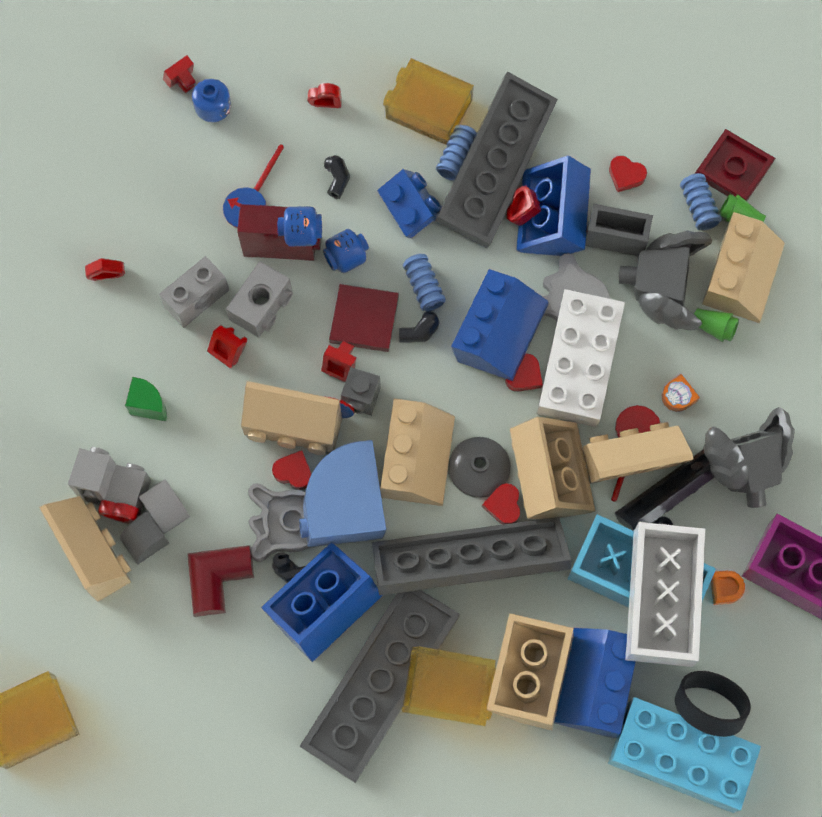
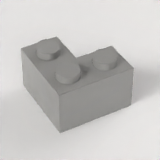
[68,447,151,515]

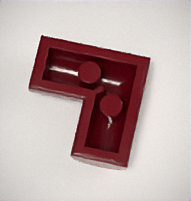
[187,545,254,617]

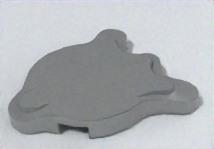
[542,253,609,321]
[248,483,310,562]

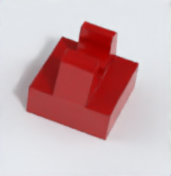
[163,55,196,93]
[207,325,248,368]
[321,341,357,382]

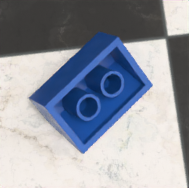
[516,155,591,256]
[451,269,549,381]
[261,542,383,662]
[554,628,636,739]

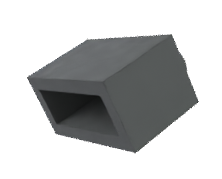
[585,204,653,256]

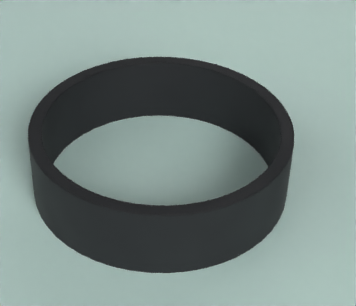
[674,671,751,737]

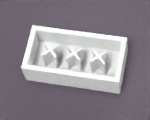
[537,289,625,428]
[625,522,705,667]

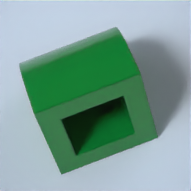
[125,377,167,421]

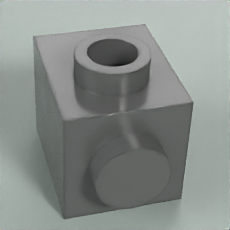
[341,367,381,416]

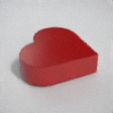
[307,83,342,108]
[609,156,647,193]
[506,186,541,226]
[85,258,125,281]
[505,354,543,392]
[272,450,311,490]
[482,483,520,525]
[97,500,139,524]

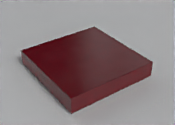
[695,129,776,201]
[329,284,399,352]

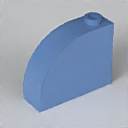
[299,440,386,547]

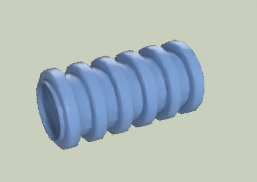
[436,125,477,180]
[680,173,722,230]
[403,254,446,311]

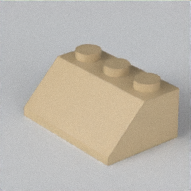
[702,212,785,323]
[241,381,342,455]
[380,399,455,506]
[510,417,595,519]
[582,422,694,484]
[39,496,131,602]
[487,613,574,730]

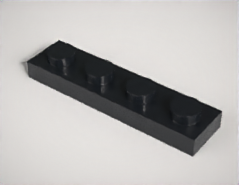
[615,449,715,531]

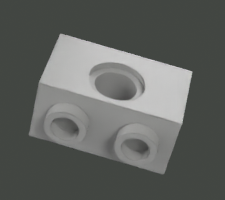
[159,256,229,328]
[226,261,293,337]

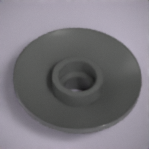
[448,437,511,497]

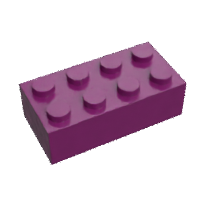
[742,513,822,620]

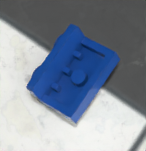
[377,169,442,238]

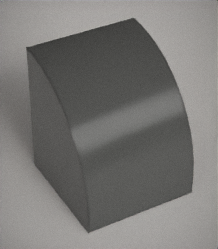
[120,511,169,565]

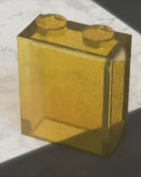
[383,58,474,145]
[402,646,496,726]
[0,671,80,769]

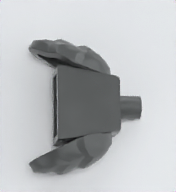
[619,230,712,331]
[703,407,795,508]

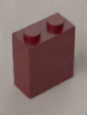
[237,204,321,261]

